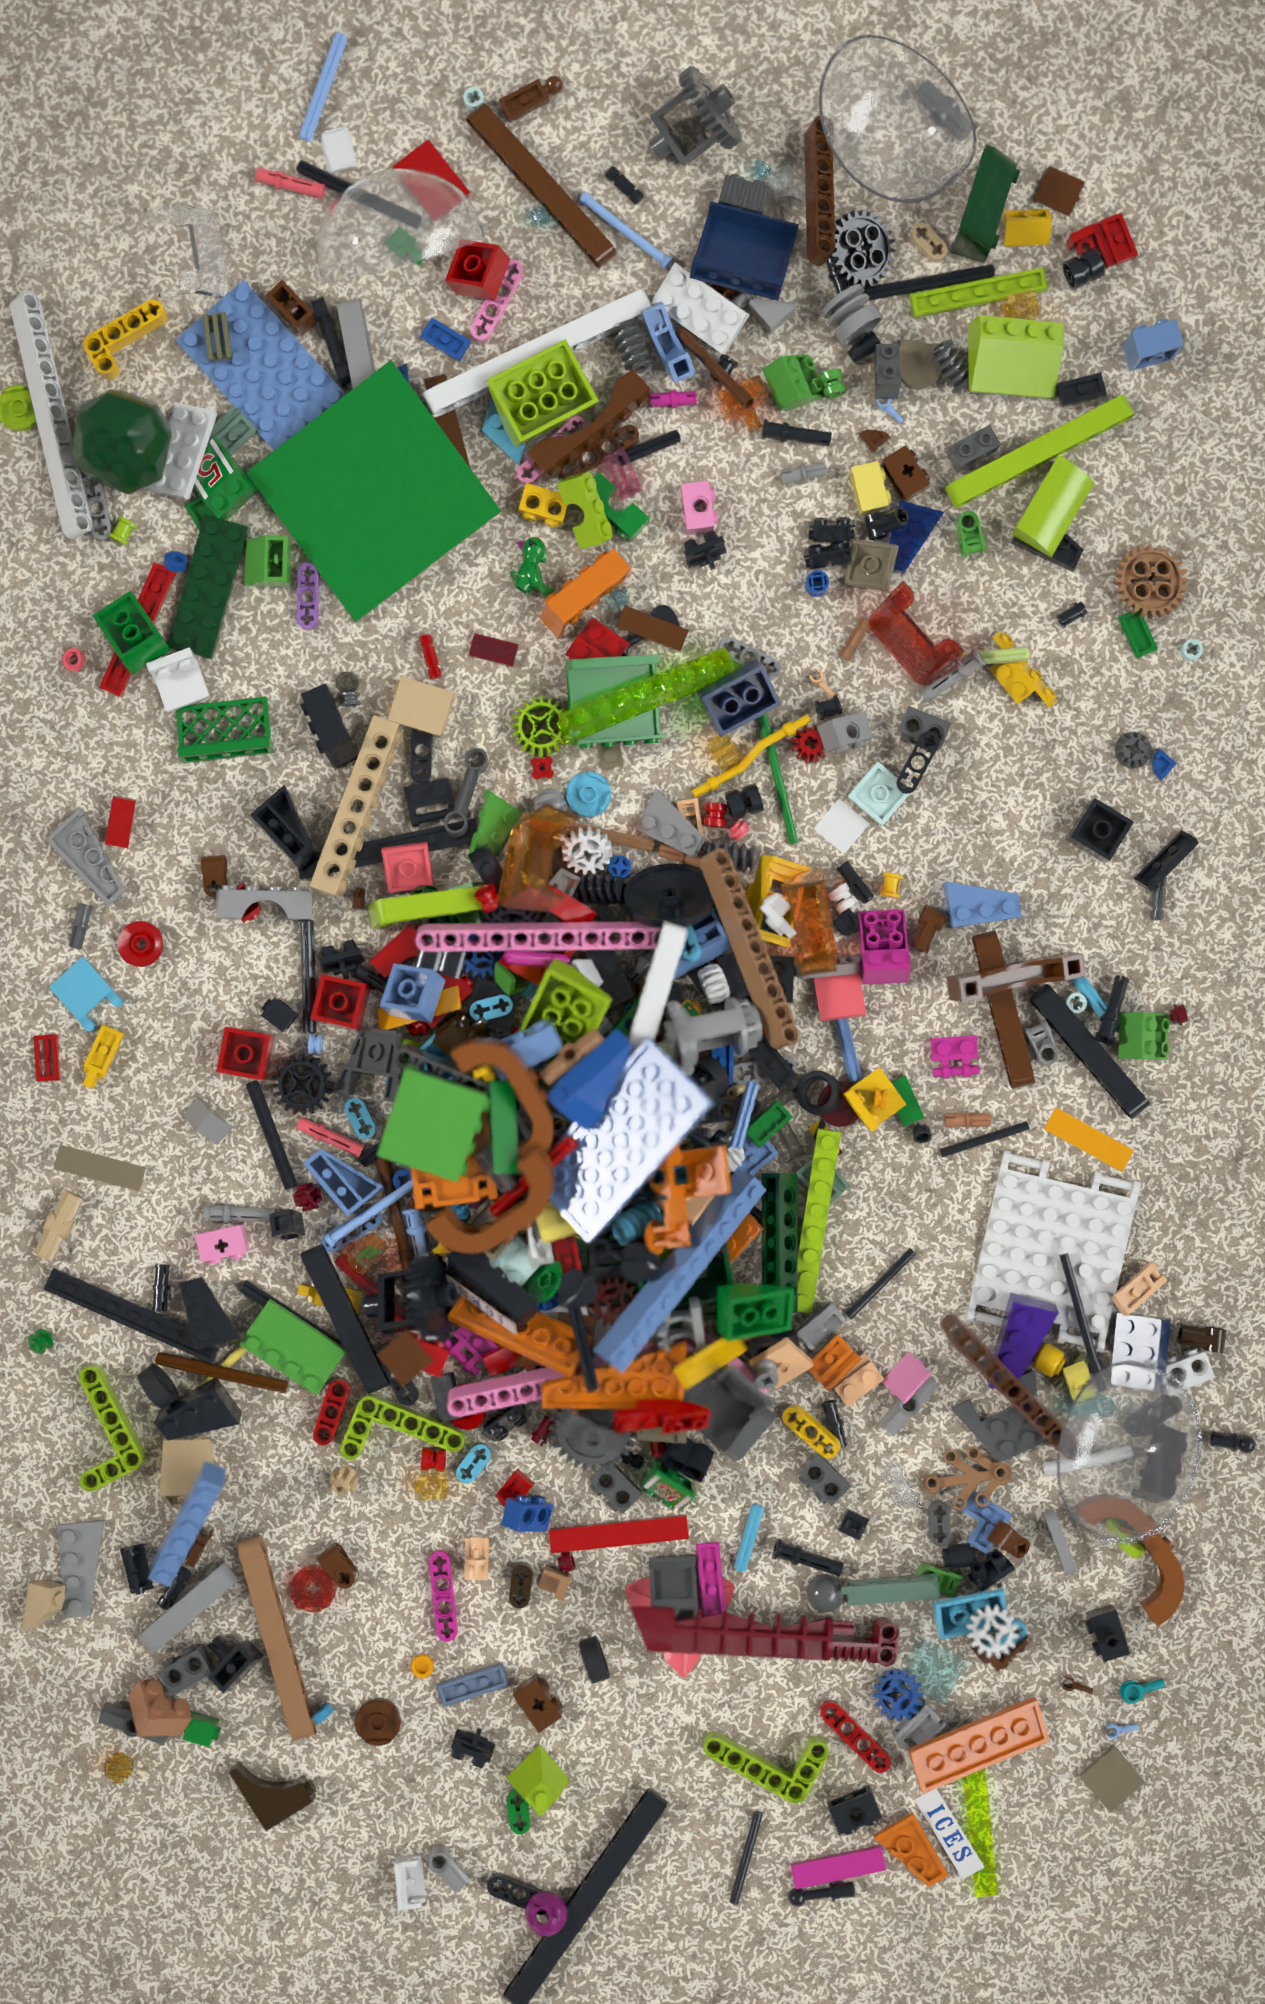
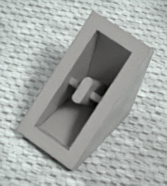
[749,299,796,335]
[183,1097,233,1145]

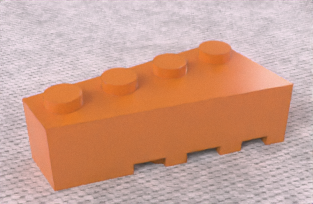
[540,548,632,639]

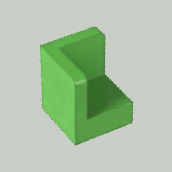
[493,961,527,996]

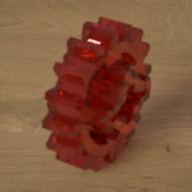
[590,1278,638,1328]

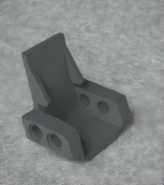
[683,1364,777,1462]

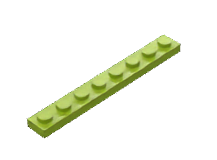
[798,1128,841,1314]

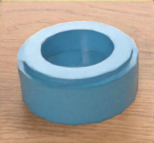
[311,1703,335,1725]

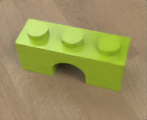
[557,471,613,549]

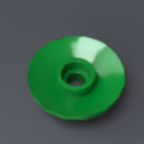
[529,1259,563,1303]

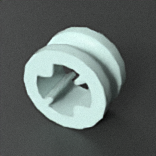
[463,87,484,111]
[1180,639,1203,661]
[1065,993,1087,1013]

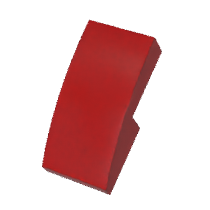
[105,796,136,848]

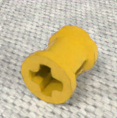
[879,872,903,899]

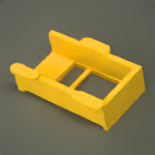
[745,855,810,948]

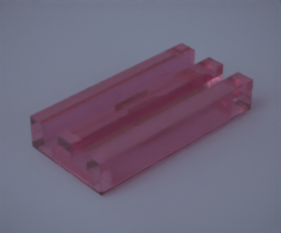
[602,447,643,500]

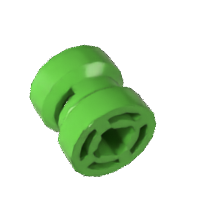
[819,369,846,399]

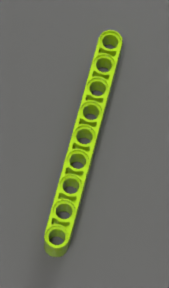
[944,394,1135,509]

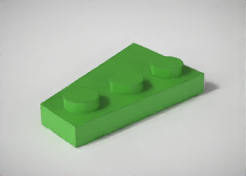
[467,789,522,861]

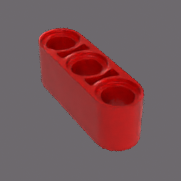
[313,1377,351,1446]

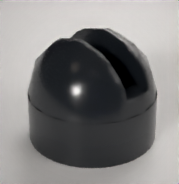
[912,1124,932,1143]

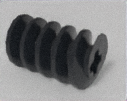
[576,875,626,905]

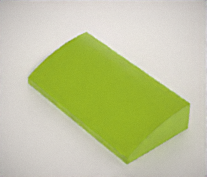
[1011,454,1095,557]

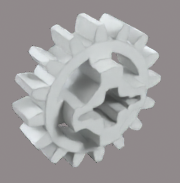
[562,826,612,875]
[967,1605,1019,1658]

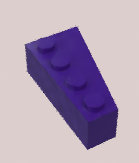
[987,1293,1059,1390]

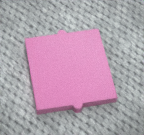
[882,1352,932,1404]

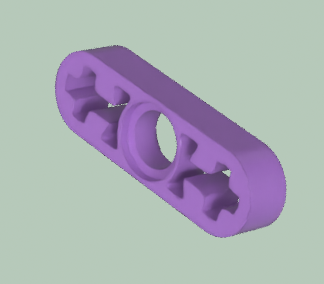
[297,562,319,630]

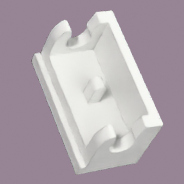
[525,1220,554,1266]
[394,1854,426,1911]

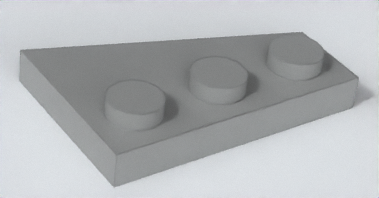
[635,789,706,859]

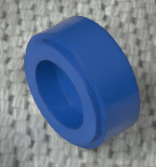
[163,551,188,572]

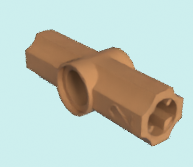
[539,1028,604,1088]

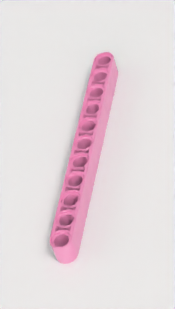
[416,922,661,951]
[447,1338,698,1417]

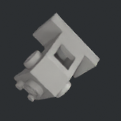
[650,1297,706,1352]

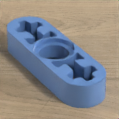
[321,1207,383,1253]

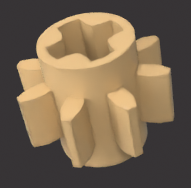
[329,1466,359,1495]

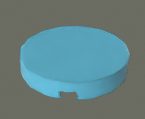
[566,771,612,817]

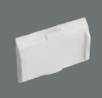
[319,127,358,174]

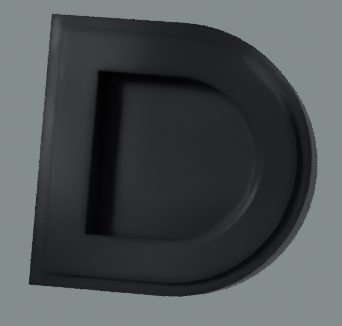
[831,908,859,936]

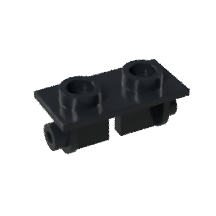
[808,517,856,542]
[803,540,852,570]
[120,1543,154,1595]

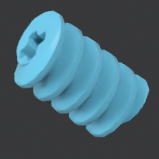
[610,1202,662,1246]

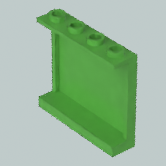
[377,1063,490,1183]

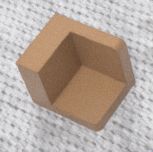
[538,1564,571,1601]

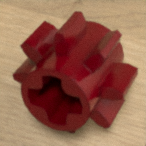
[293,1182,322,1212]

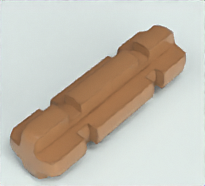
[839,617,871,661]

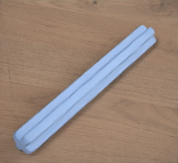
[299,32,347,142]

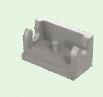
[796,1301,847,1350]

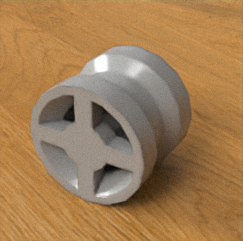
[753,1359,779,1389]

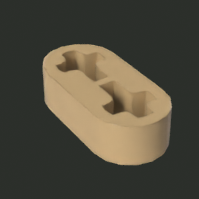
[910,223,948,263]

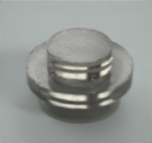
[336,671,359,693]

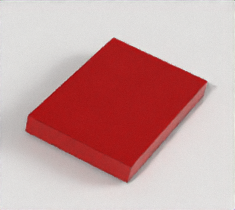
[392,139,471,222]

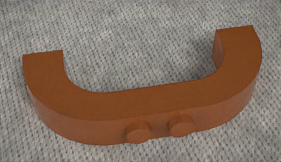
[451,1038,554,1175]
[425,1144,555,1253]
[1071,1495,1184,1627]

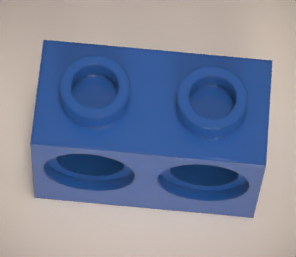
[501,1494,554,1533]

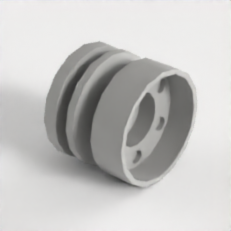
[821,284,883,346]

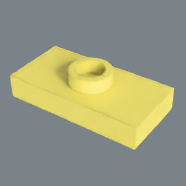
[1063,1360,1094,1403]

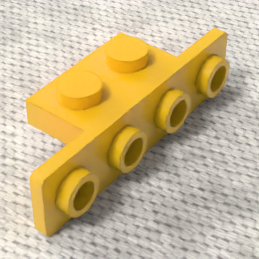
[989,631,1058,708]

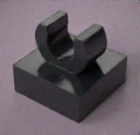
[838,1508,869,1540]

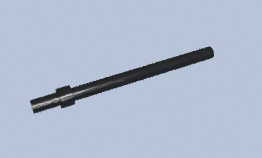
[1059,1253,1106,1391]

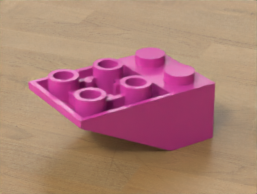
[858,909,911,984]

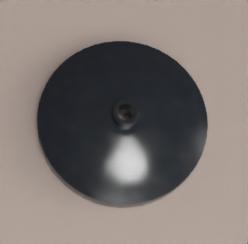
[624,863,716,929]

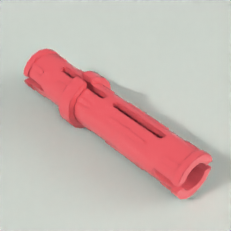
[255,167,326,199]
[296,1116,365,1158]

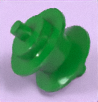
[28,1329,53,1355]

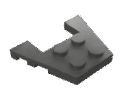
[332,1026,404,1103]
[951,1370,1043,1462]

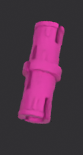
[650,390,697,409]

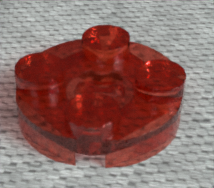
[290,1564,337,1612]

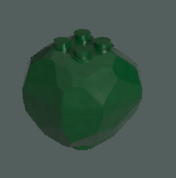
[71,389,172,495]

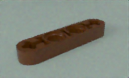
[560,424,639,479]

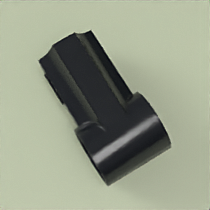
[864,506,909,541]

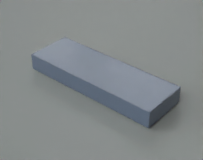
[436,1662,510,1707]

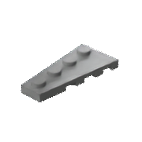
[57,1520,105,1618]

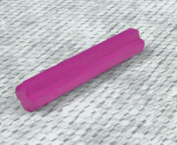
[504,949,570,967]

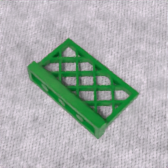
[176,696,274,764]

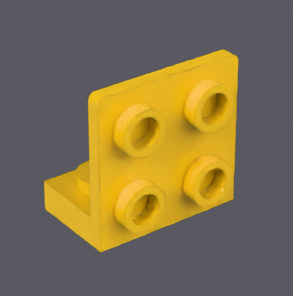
[842,1068,906,1132]

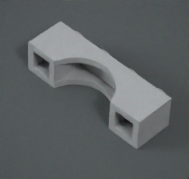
[216,885,312,920]

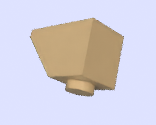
[22,1579,65,1630]

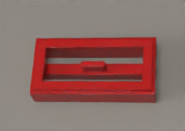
[33,1034,61,1082]

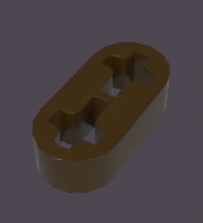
[509,1562,533,1609]

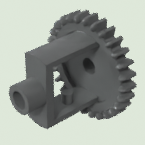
[649,65,742,167]
[549,1408,637,1472]

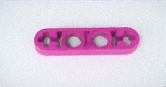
[429,1549,458,1642]

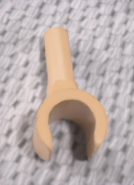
[810,669,836,698]

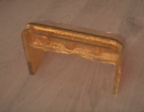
[498,803,579,911]
[781,868,838,977]

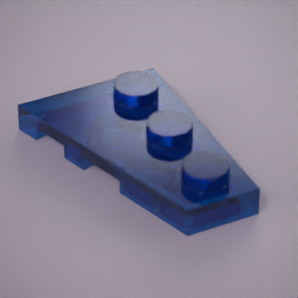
[888,500,944,574]

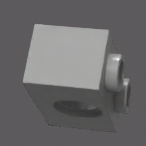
[817,712,873,754]

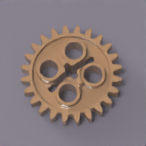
[1112,544,1188,619]

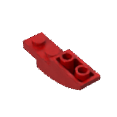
[613,1399,711,1434]

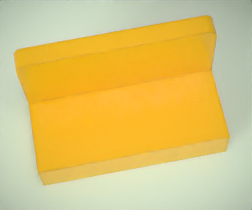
[1002,209,1052,246]

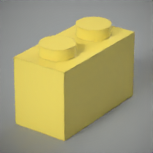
[849,461,891,517]

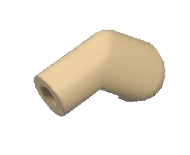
[726,1084,746,1099]

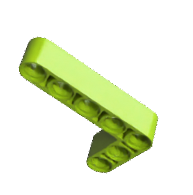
[368,886,483,929]
[79,1364,146,1492]
[340,1393,466,1461]
[703,1731,829,1804]

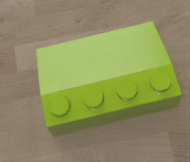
[968,315,1064,399]
[486,339,599,449]
[519,958,612,1063]

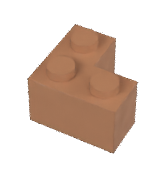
[128,1679,192,1736]

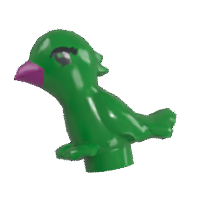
[509,537,555,598]

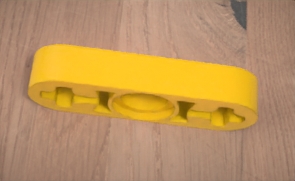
[782,1404,841,1459]

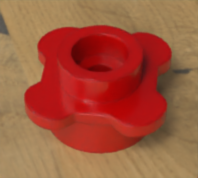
[530,756,554,780]
[406,1021,428,1037]

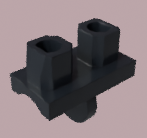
[684,530,727,570]
[319,939,365,979]
[967,1549,1015,1592]
[450,1727,496,1768]

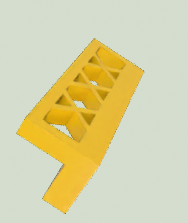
[673,1337,749,1390]

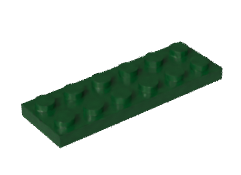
[167,514,250,660]

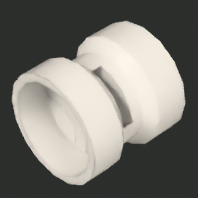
[827,883,858,914]

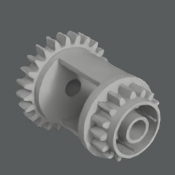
[661,997,762,1075]

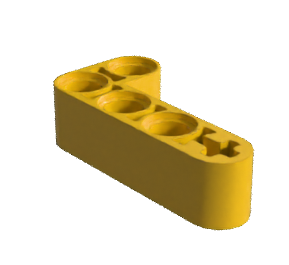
[83,299,167,380]

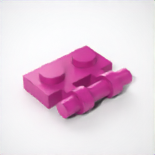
[930,1035,980,1079]
[443,1326,499,1377]

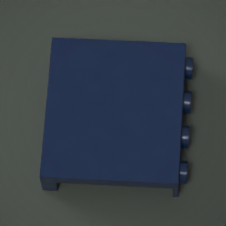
[689,201,799,301]

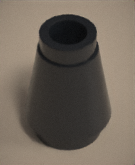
[847,330,881,363]

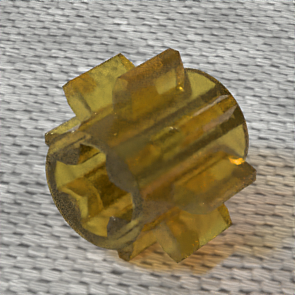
[104,1753,133,1783]

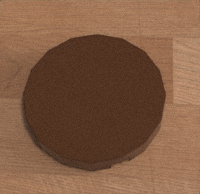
[354,1698,401,1746]

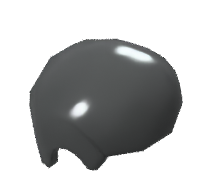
[807,1574,844,1613]

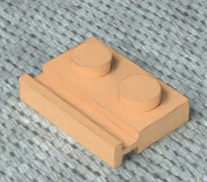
[833,1352,885,1407]

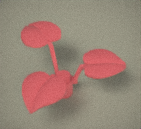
[625,1577,735,1678]

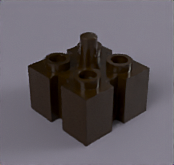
[433,1009,490,1070]

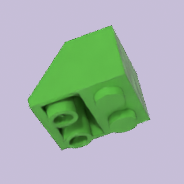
[762,354,824,411]
[244,535,292,587]
[1118,1012,1170,1060]

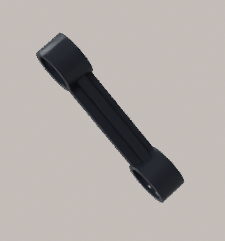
[310,296,352,387]

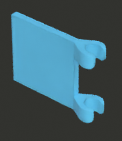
[49,956,124,1032]

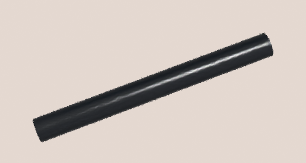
[939,1121,1030,1158]
[845,1248,916,1320]
[729,1811,763,1905]

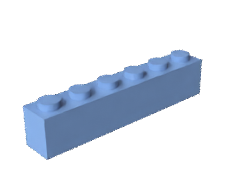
[148,1461,227,1587]

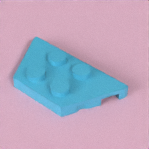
[482,398,526,465]

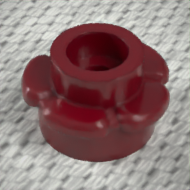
[1170,1004,1188,1026]
[557,1551,576,1574]

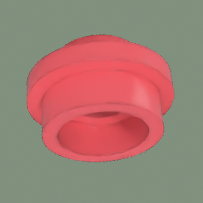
[62,648,86,672]
[728,820,749,841]

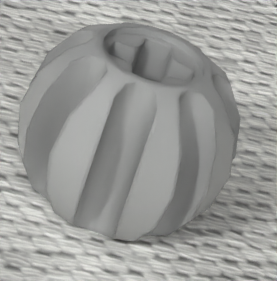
[534,788,567,820]

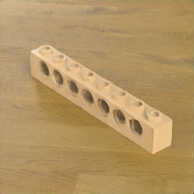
[309,715,404,899]

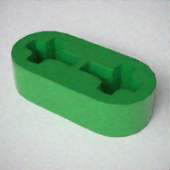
[507,1788,531,1835]

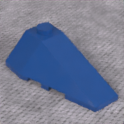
[547,1029,633,1132]

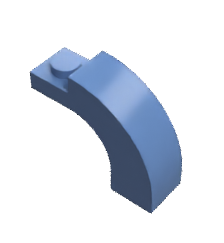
[641,301,696,383]

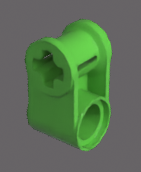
[955,511,986,558]
[916,1562,964,1598]

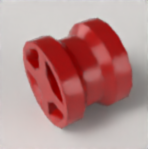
[473,883,503,913]

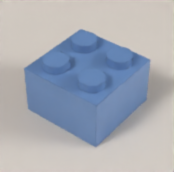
[1122,319,1184,371]
[380,963,445,1023]

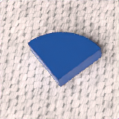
[1152,748,1177,781]

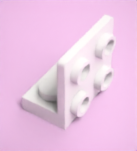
[146,647,210,712]

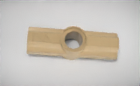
[34,1190,84,1261]

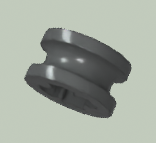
[339,692,361,707]

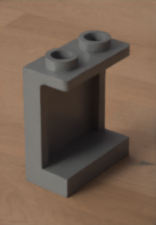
[473,1120,548,1193]
[649,1555,698,1619]

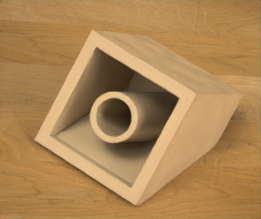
[159,1436,214,1507]

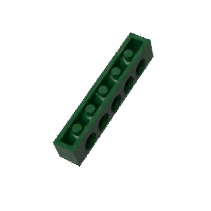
[761,1173,798,1313]

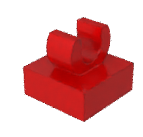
[1066,225,1095,256]

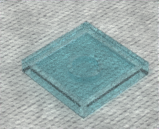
[903,1640,967,1704]

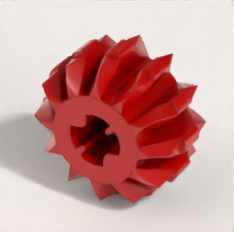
[791,725,826,764]

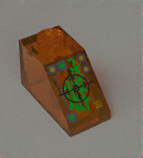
[347,1231,389,1275]

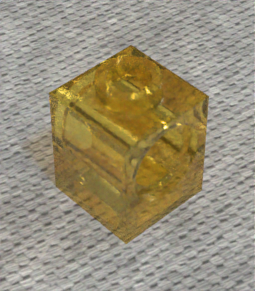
[1002,290,1040,320]
[707,734,742,772]
[414,1472,449,1501]

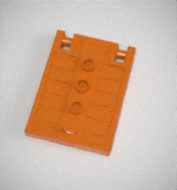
[411,1087,498,1210]

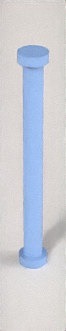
[579,191,673,270]
[324,1179,413,1247]

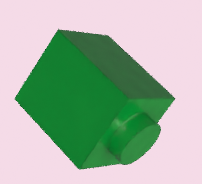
[183,1711,222,1748]

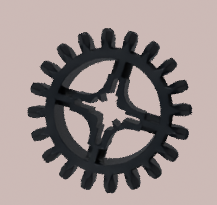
[480,894,543,951]
[271,1053,334,1115]

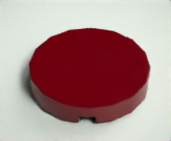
[817,1082,859,1127]

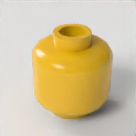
[1032,1342,1067,1377]

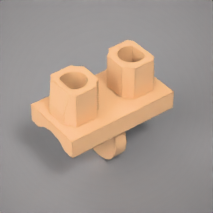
[465,1536,489,1580]

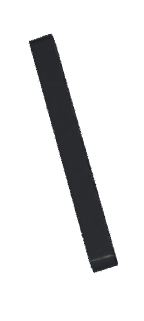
[502,1788,668,2004]

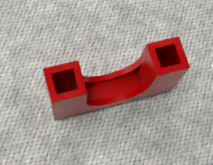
[499,882,597,986]
[370,924,474,1029]

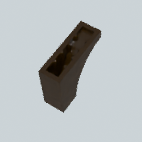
[229,1761,316,1832]

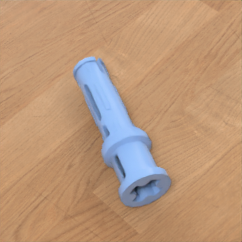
[402,1208,429,1257]

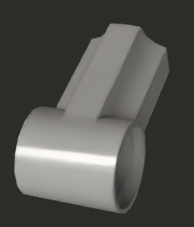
[428,1844,470,1892]

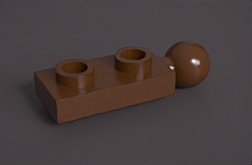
[498,75,563,123]

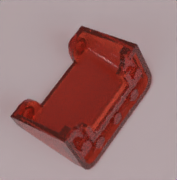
[868,581,965,686]

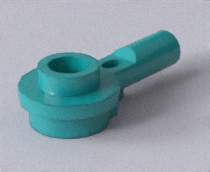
[1119,1678,1166,1704]

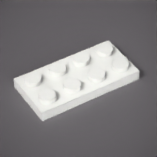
[651,263,750,354]
[147,402,217,500]

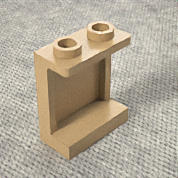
[386,676,456,739]

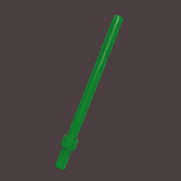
[759,713,799,845]

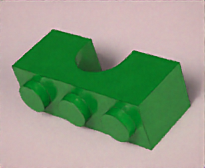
[593,472,650,542]

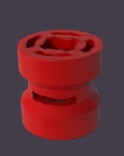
[703,802,728,828]
[421,1447,446,1472]

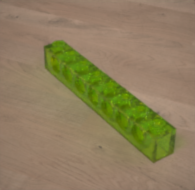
[557,647,735,744]

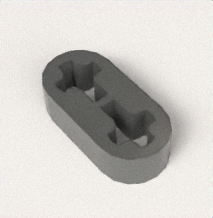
[928,1500,951,1546]

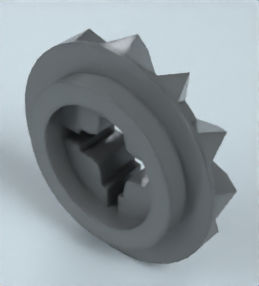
[1114,731,1152,768]

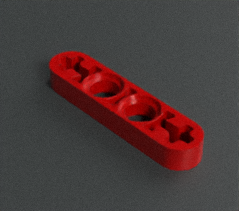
[820,1700,891,1773]

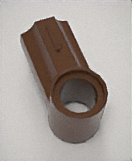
[909,904,947,954]

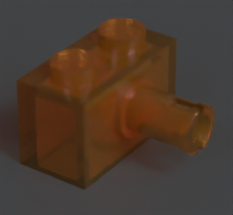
[716,375,768,432]

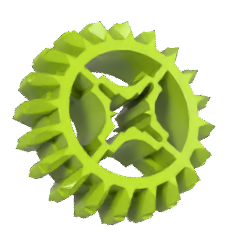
[510,695,571,758]

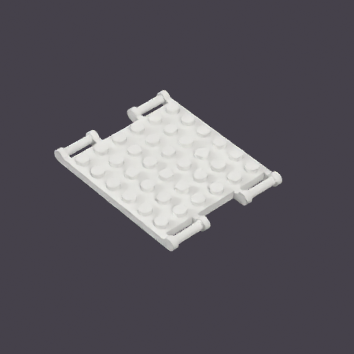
[966,1150,1141,1353]

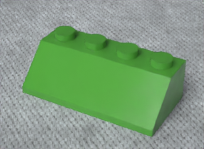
[239,1299,346,1396]

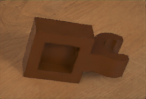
[185,1525,214,1568]

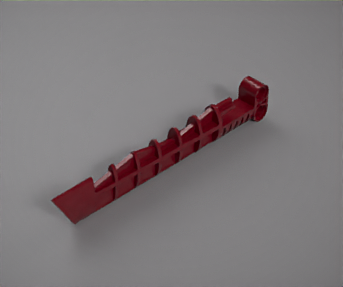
[630,1606,899,1667]

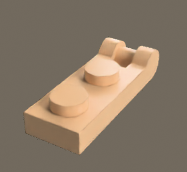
[1110,1261,1167,1316]

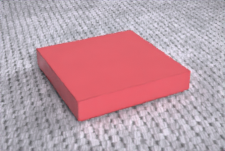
[381,842,434,894]
[813,972,866,1022]

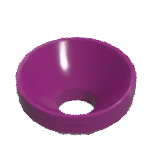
[525,1891,567,1937]

